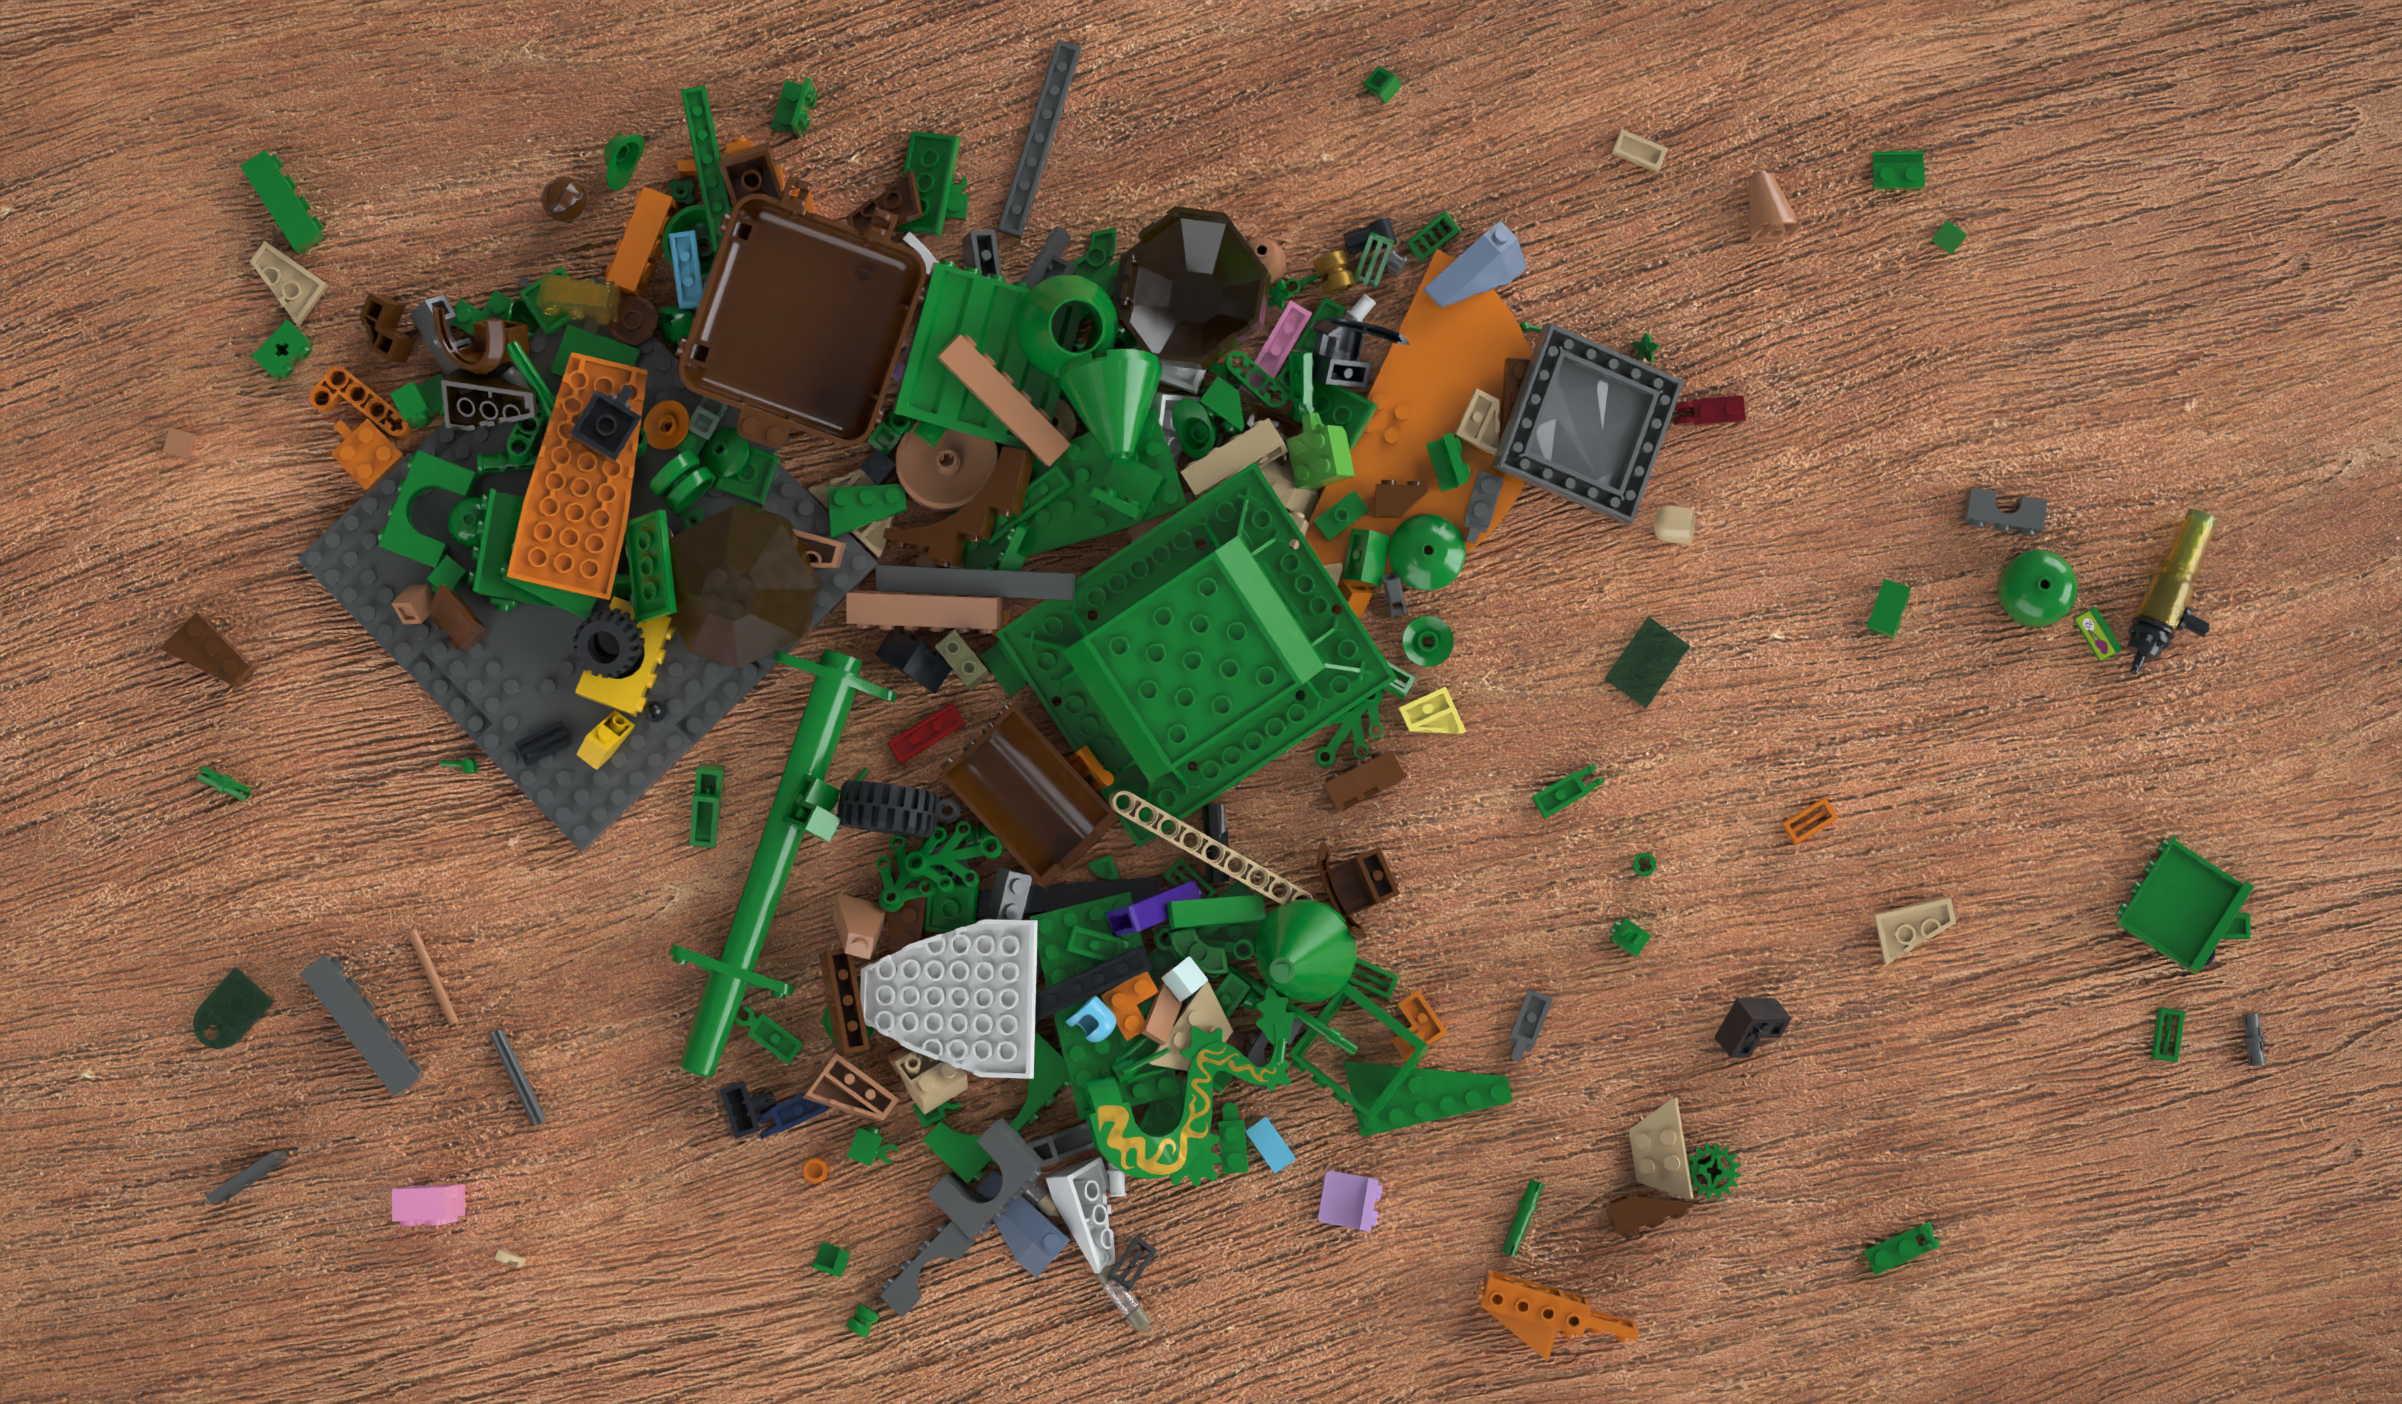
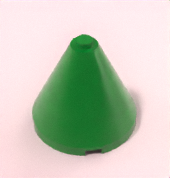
[1058,349,1162,464]
[1254,900,1357,1003]

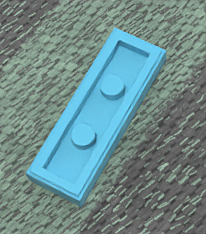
[669,230,703,309]

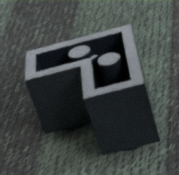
[875,629,952,694]

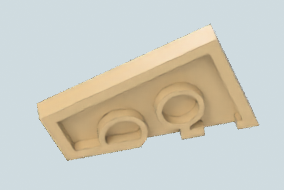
[250,241,329,327]

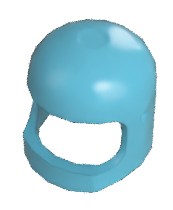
[1065,995,1116,1043]

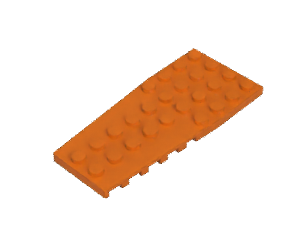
[506,352,648,601]

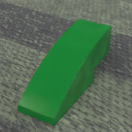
[690,763,725,848]

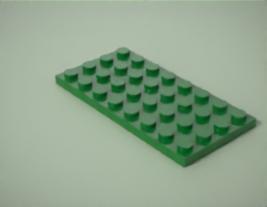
[1029,892,1180,1120]

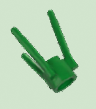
[1111,1035,1171,1084]

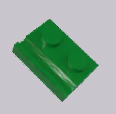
[1871,151,1925,190]

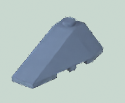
[1423,221,1527,309]
[976,1170,1071,1278]

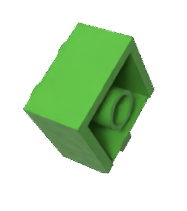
[1286,412,1355,490]

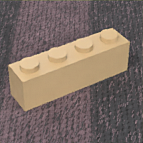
[1181,418,1288,499]

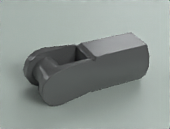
[1386,249,1408,277]
[1382,572,1408,619]

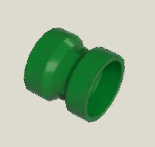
[966,824,993,849]
[845,1302,881,1338]

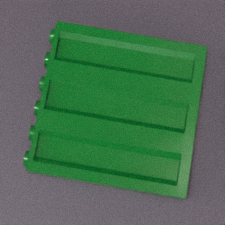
[892,259,1084,452]

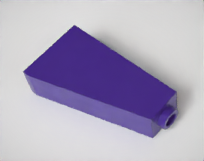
[1105,880,1202,937]

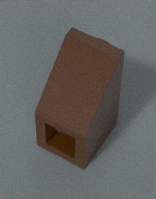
[1374,480,1428,519]

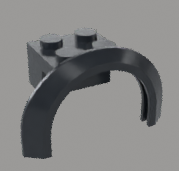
[1311,317,1409,388]

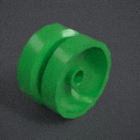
[649,449,716,515]

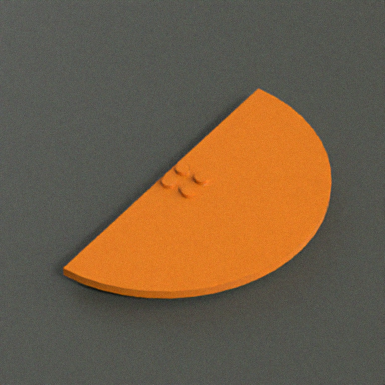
[1305,249,1532,587]

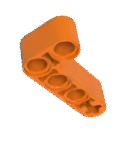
[309,366,413,440]

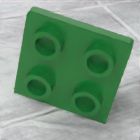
[771,77,818,138]
[1090,458,1163,521]

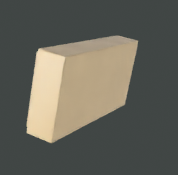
[1611,129,1668,173]

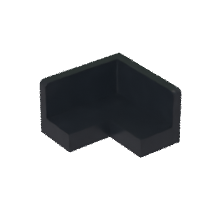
[1715,998,1792,1058]

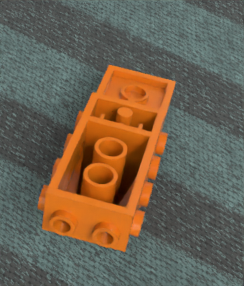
[1476,1269,1639,1360]

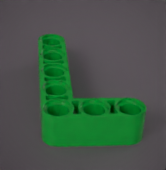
[507,395,648,466]

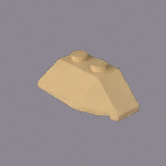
[1260,456,1319,521]

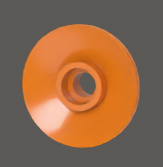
[643,400,690,450]

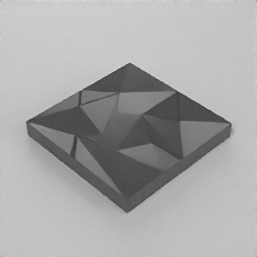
[1491,323,1684,524]

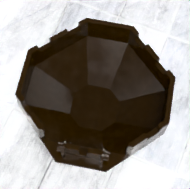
[1113,206,1271,370]
[669,502,823,669]

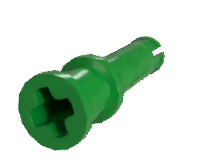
[477,451,539,476]

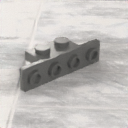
[1021,226,1077,290]

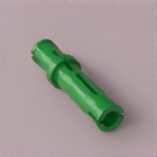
[1500,1179,1545,1257]

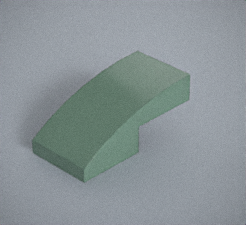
[689,396,729,441]

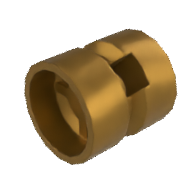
[1313,250,1356,296]

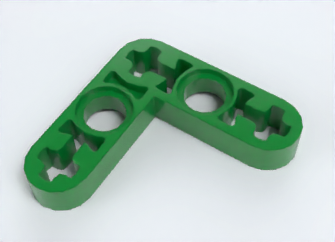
[1224,347,1314,409]

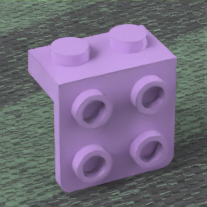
[1318,1171,1382,1232]

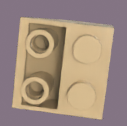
[895,1051,968,1115]

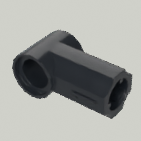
[1343,218,1397,256]

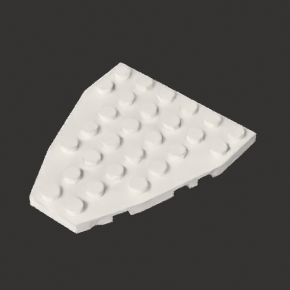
[860,919,1038,1079]

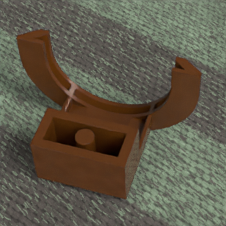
[432,307,530,374]
[1317,842,1400,939]

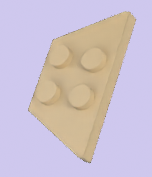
[808,470,894,559]
[1148,982,1233,1071]
[1629,1098,1693,1199]

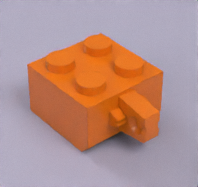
[330,418,405,491]

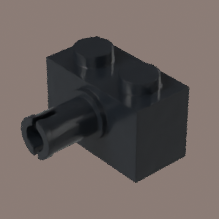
[715,1081,776,1139]

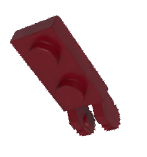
[1674,395,1746,426]

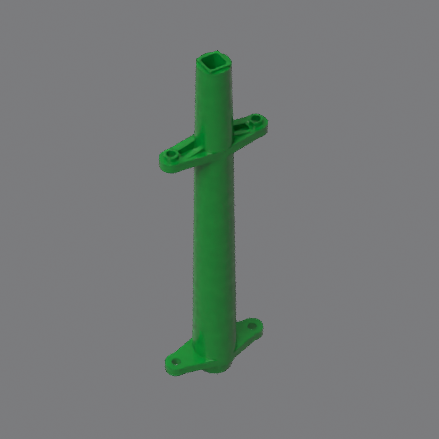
[669,648,898,1078]

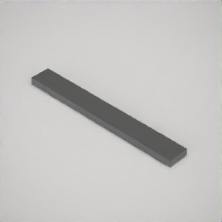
[997,40,1082,239]
[876,565,1075,600]

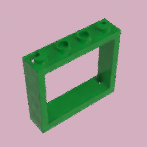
[1288,982,1430,1121]

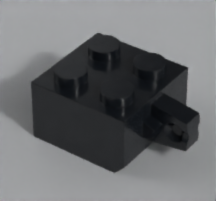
[568,385,642,464]

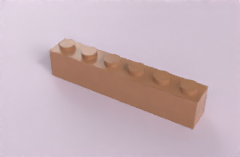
[936,334,1071,466]
[846,590,1003,633]

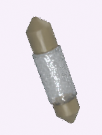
[1096,1266,1150,1332]

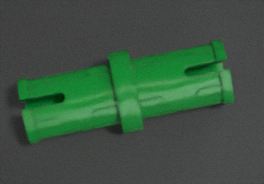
[197,766,252,802]

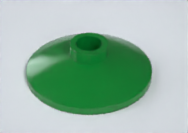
[702,427,749,478]
[1402,616,1454,667]

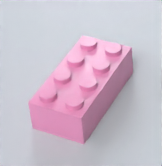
[392,1184,465,1226]

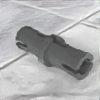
[2242,1013,2266,1066]

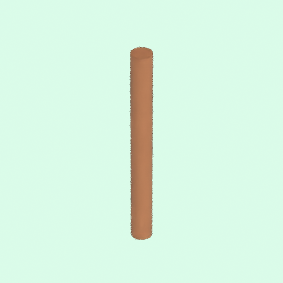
[407,928,459,1026]

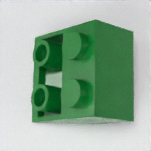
[1200,376,1244,437]

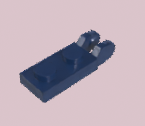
[756,1092,828,1139]

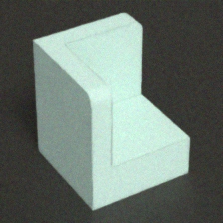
[1162,957,1208,1002]

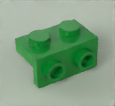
[1426,432,1471,492]

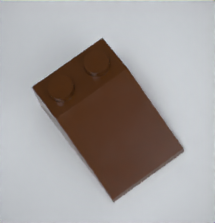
[719,142,784,205]
[429,584,490,652]

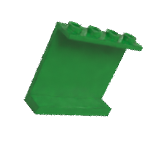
[466,489,562,609]

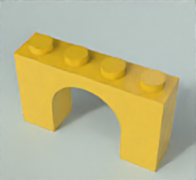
[575,596,676,717]

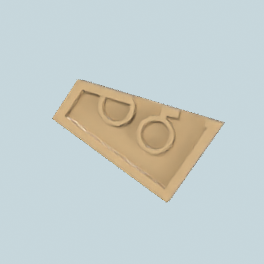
[1873,897,1956,965]

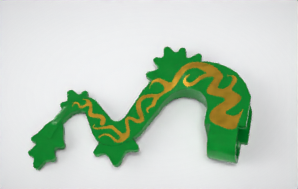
[1084,987,1296,1187]

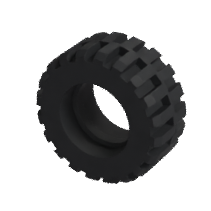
[837,780,939,838]

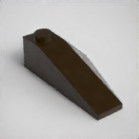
[441,369,537,431]

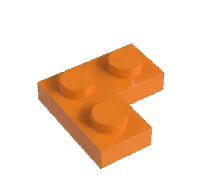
[1100,972,1159,1041]
[1390,990,1448,1062]

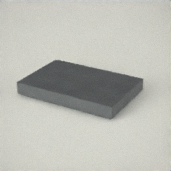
[206,1151,289,1204]

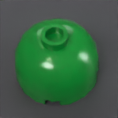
[658,304,694,357]
[448,497,484,549]

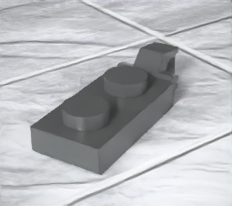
[1464,470,1504,544]
[1508,989,1553,1062]

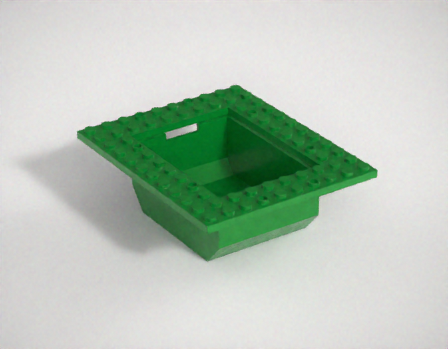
[996,461,1397,848]

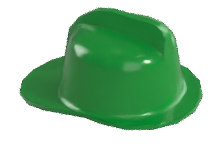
[603,133,645,191]
[1172,398,1218,459]

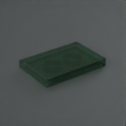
[1604,616,1690,709]

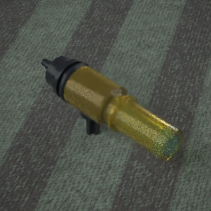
[2126,509,2219,675]

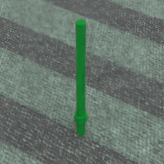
[1228,963,1359,1056]

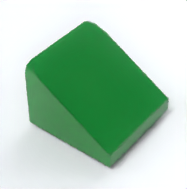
[1362,65,1401,103]
[1932,220,1967,254]

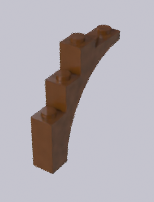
[883,446,1035,568]

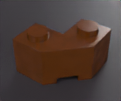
[360,293,416,363]

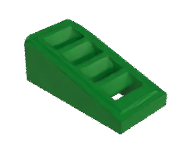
[1405,211,1462,263]

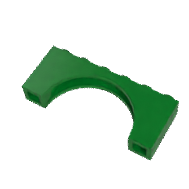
[923,1030,1070,1184]

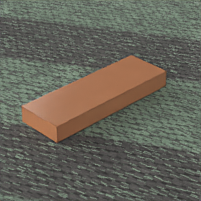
[1141,966,1183,1046]

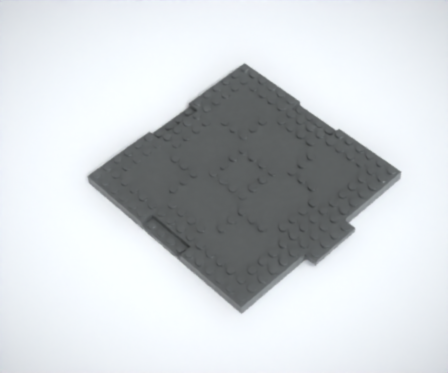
[297,275,879,853]

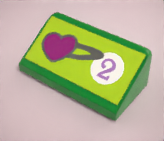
[2074,606,2122,661]

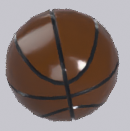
[541,177,587,222]

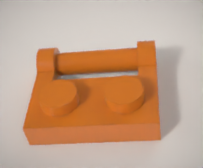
[1066,745,1114,792]

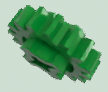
[1687,1143,1741,1199]

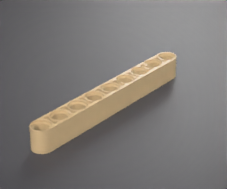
[1108,789,1313,905]

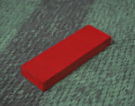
[887,702,966,765]

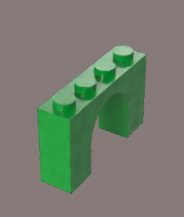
[378,450,480,569]

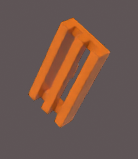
[1781,797,1839,846]

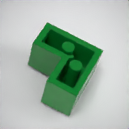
[390,374,444,429]
[782,774,841,842]

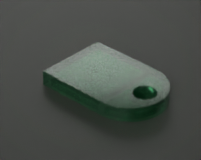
[193,967,276,1049]

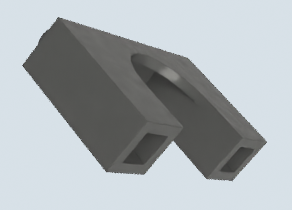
[927,1118,1045,1239]

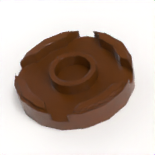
[607,295,659,346]

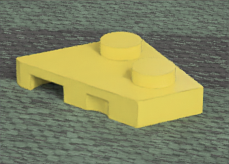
[1398,687,1466,734]

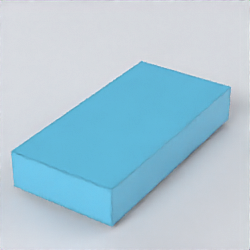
[1245,1116,1296,1174]

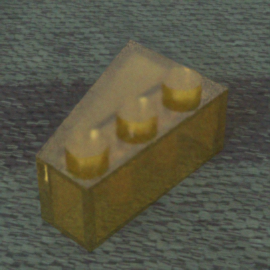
[537,274,622,324]

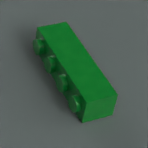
[240,149,325,254]

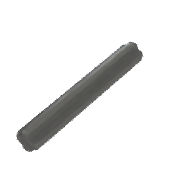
[490,1029,545,1125]

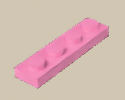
[1239,301,1312,402]

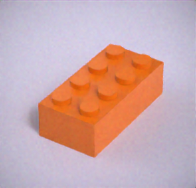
[605,186,679,297]

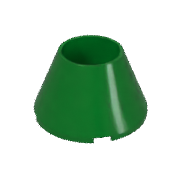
[1016,275,1118,378]

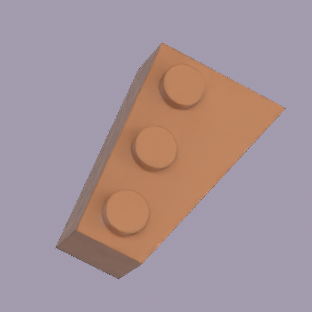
[802,1053,899,1123]

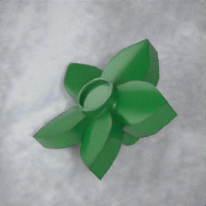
[1267,279,1293,310]
[1632,333,1660,363]

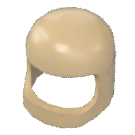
[1654,505,1695,546]

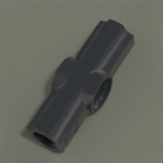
[1202,804,1229,883]

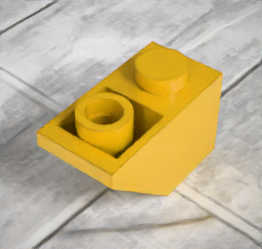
[576,710,635,770]

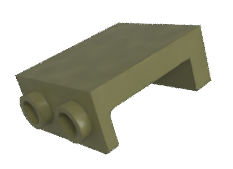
[936,630,991,692]

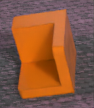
[1333,577,1373,617]

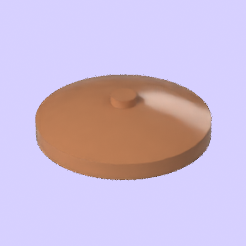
[896,420,999,511]

